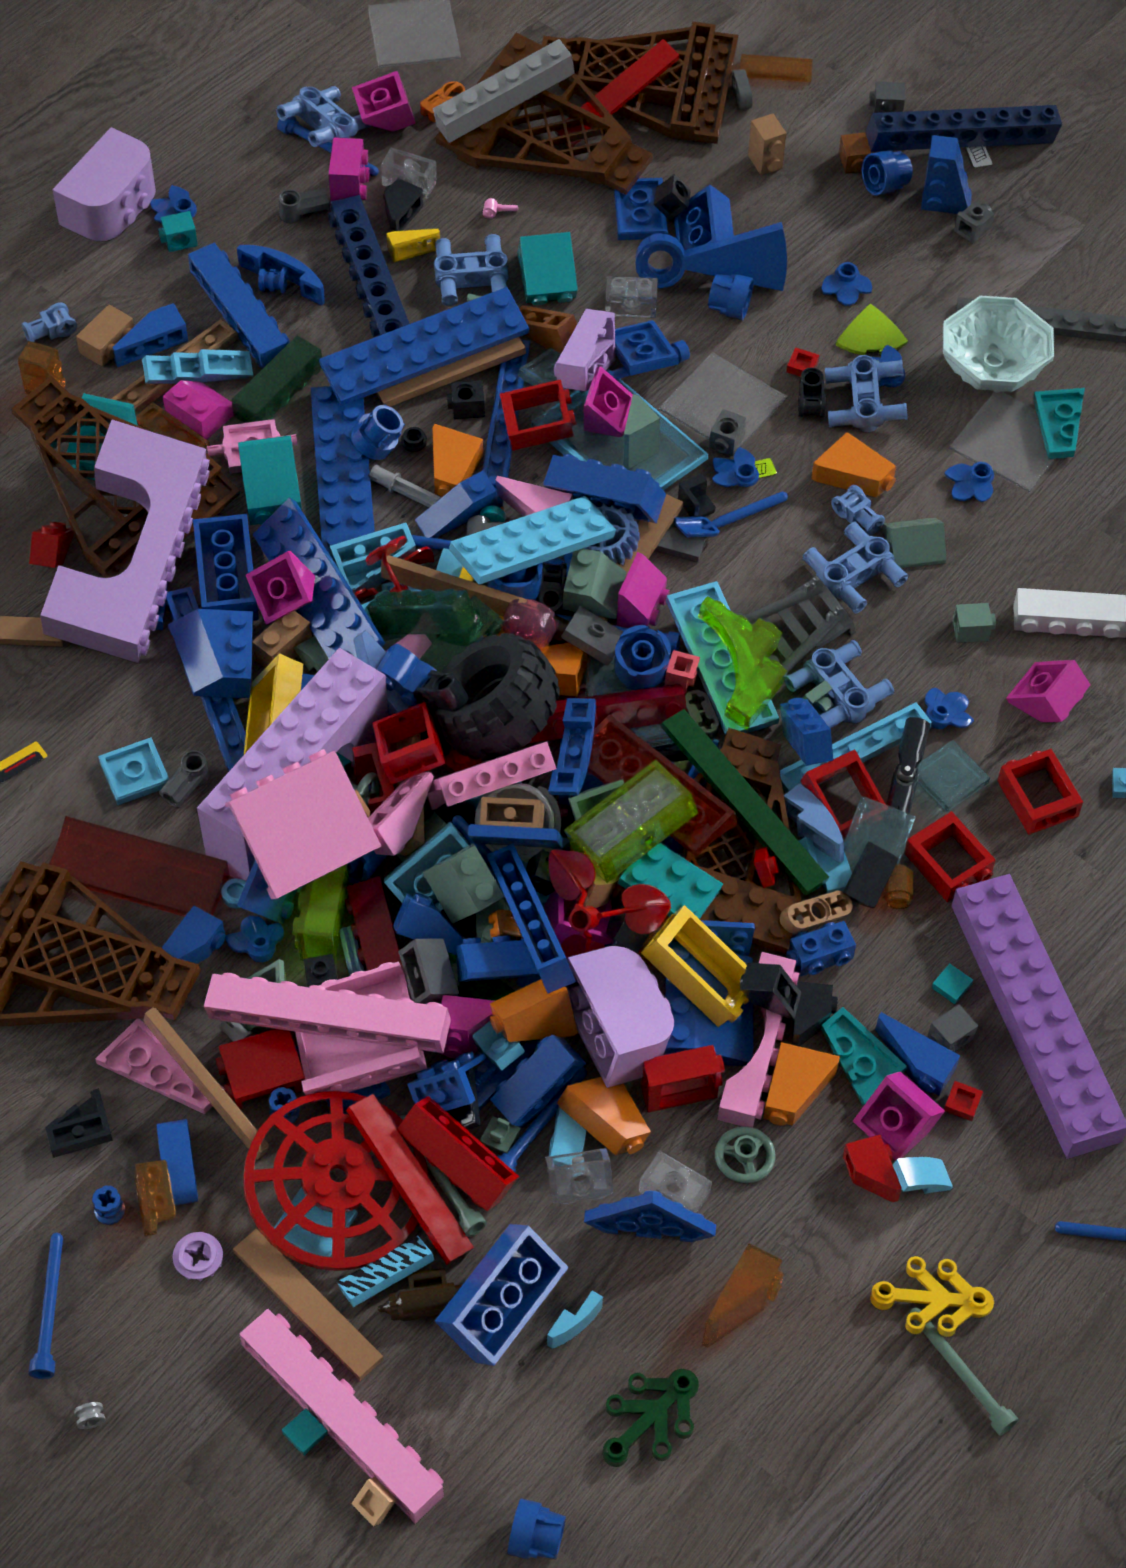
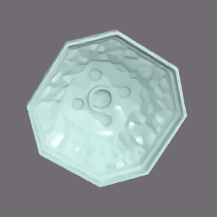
[943,296,1054,393]

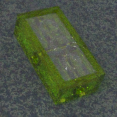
[564,760,698,883]

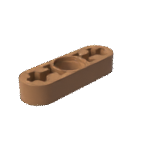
[780,891,852,933]

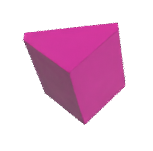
[584,366,633,438]
[246,551,315,625]

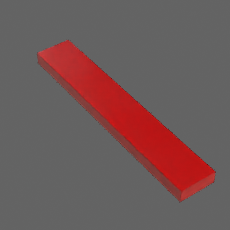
[555,39,680,148]
[346,1094,474,1265]

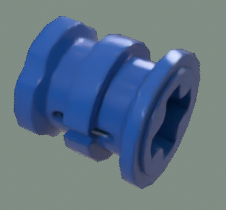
[258,268,287,294]
[269,1087,300,1123]
[92,1186,125,1225]

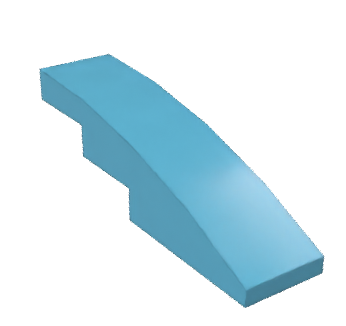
[142,349,253,384]

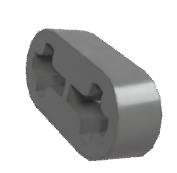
[731,69,753,110]
[685,690,719,739]

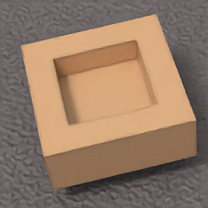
[351,1477,397,1526]

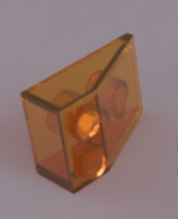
[702,1243,784,1348]

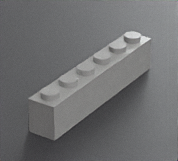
[433,39,575,143]

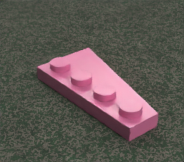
[96,1019,225,1114]

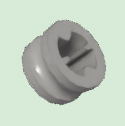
[74,1402,106,1429]

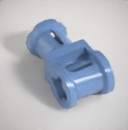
[21,303,77,344]
[831,485,885,535]

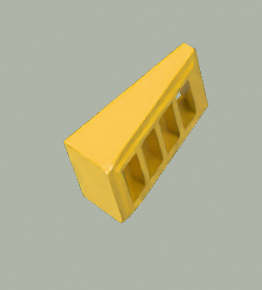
[386,229,440,262]

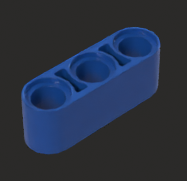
[157,1119,198,1207]

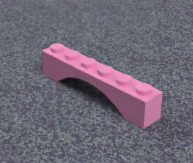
[717,952,800,1128]

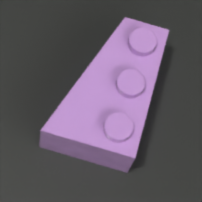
[554,309,615,391]

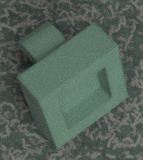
[803,680,834,715]
[480,1116,520,1155]

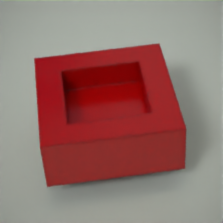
[786,347,820,377]
[442,749,481,773]
[754,847,779,888]
[944,1081,983,1121]

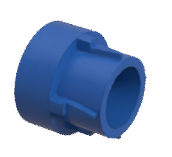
[862,150,913,195]
[708,274,754,320]
[351,404,405,460]
[507,1498,566,1560]

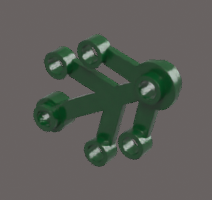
[603,1369,699,1467]

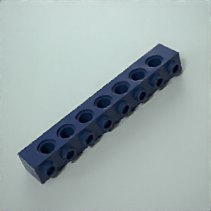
[865,105,1062,152]
[328,195,410,337]

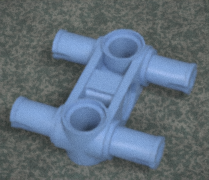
[276,86,372,147]
[434,234,509,306]
[825,355,908,432]
[802,522,909,614]
[784,640,894,728]

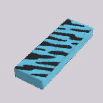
[337,1236,434,1307]

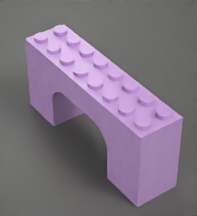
[40,420,210,663]
[197,648,388,881]

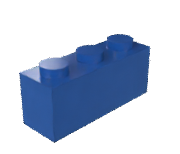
[780,698,834,766]
[490,1035,586,1128]

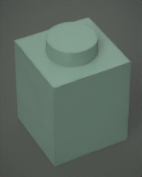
[952,603,996,643]

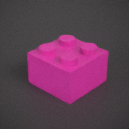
[329,138,369,201]

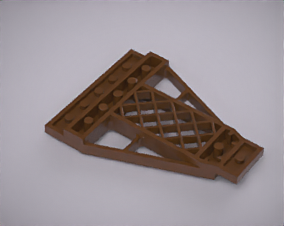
[542,21,739,144]
[435,33,653,195]
[12,376,240,578]
[618,727,801,954]
[0,861,201,1027]

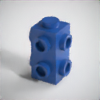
[786,921,856,977]

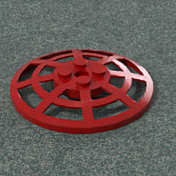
[243,1091,428,1271]

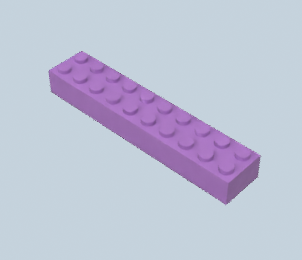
[952,874,1126,1159]

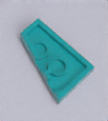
[1033,388,1085,459]
[821,1007,907,1106]

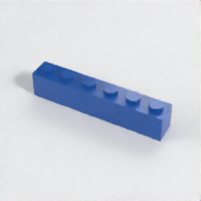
[188,242,291,371]
[487,844,576,994]

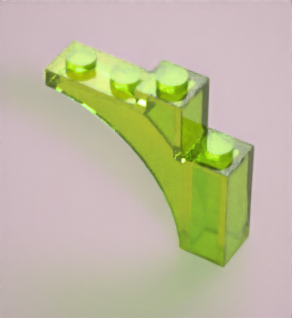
[698,596,788,730]

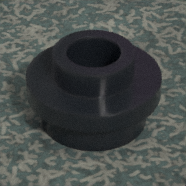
[401,427,427,452]

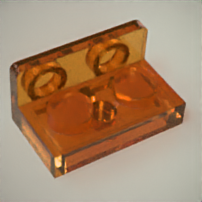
[134,1160,176,1236]

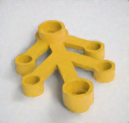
[870,1256,994,1337]

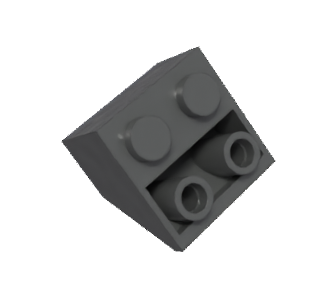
[398,939,459,1004]

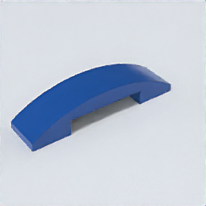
[237,245,325,306]
[548,698,596,796]

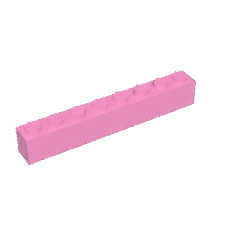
[204,973,451,1053]
[239,1309,444,1524]

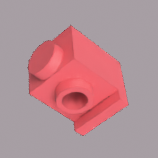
[665,650,700,695]

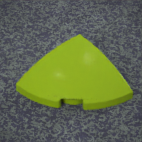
[836,303,908,355]

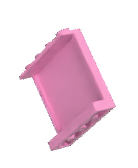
[426,742,556,810]
[225,749,381,899]
[295,962,427,1103]

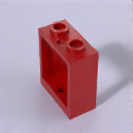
[500,379,577,451]
[372,702,445,784]
[997,748,1083,835]
[800,749,888,839]
[904,811,996,903]
[640,1045,725,1113]

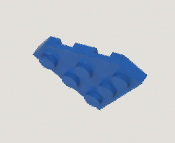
[584,1191,716,1242]

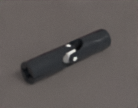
[882,717,930,829]

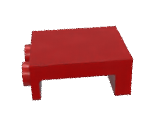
[352,742,395,817]
[215,1029,305,1109]

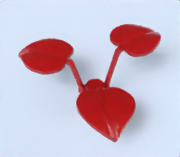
[354,536,434,618]
[549,850,671,960]

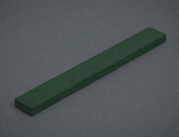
[661,709,829,896]

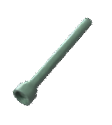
[399,1115,487,1237]
[910,1308,1019,1436]

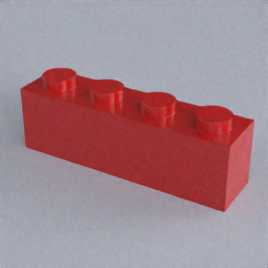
[397,1096,519,1211]

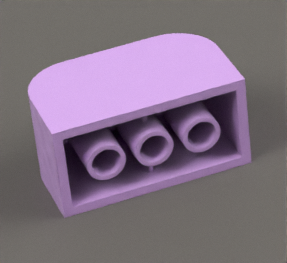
[52,127,156,241]
[565,946,674,1088]

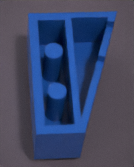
[921,135,972,214]

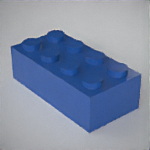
[543,454,666,524]
[193,514,259,621]
[435,1224,569,1366]

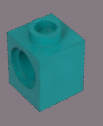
[158,211,198,252]

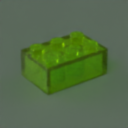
[292,864,350,964]

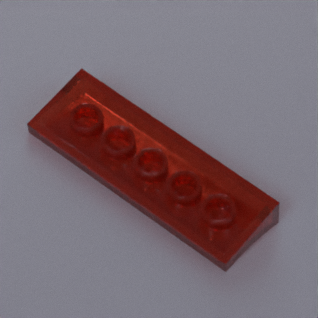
[587,714,737,856]
[49,816,230,917]

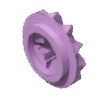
[173,1232,223,1281]

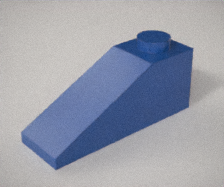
[112,303,188,368]
[415,471,498,538]
[393,893,466,955]
[162,905,226,964]
[875,1012,960,1096]

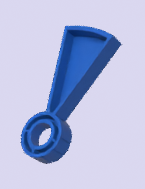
[635,222,787,291]

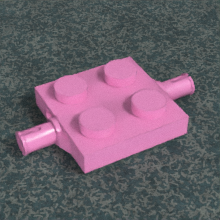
[207,419,297,474]

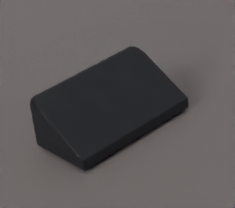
[843,842,899,908]

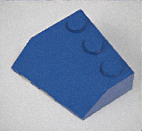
[168,609,253,698]

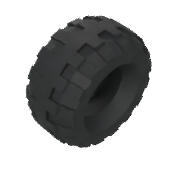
[429,633,560,761]

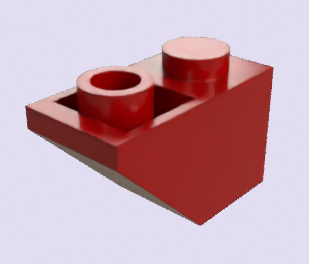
[29,522,74,568]
[843,1134,902,1202]

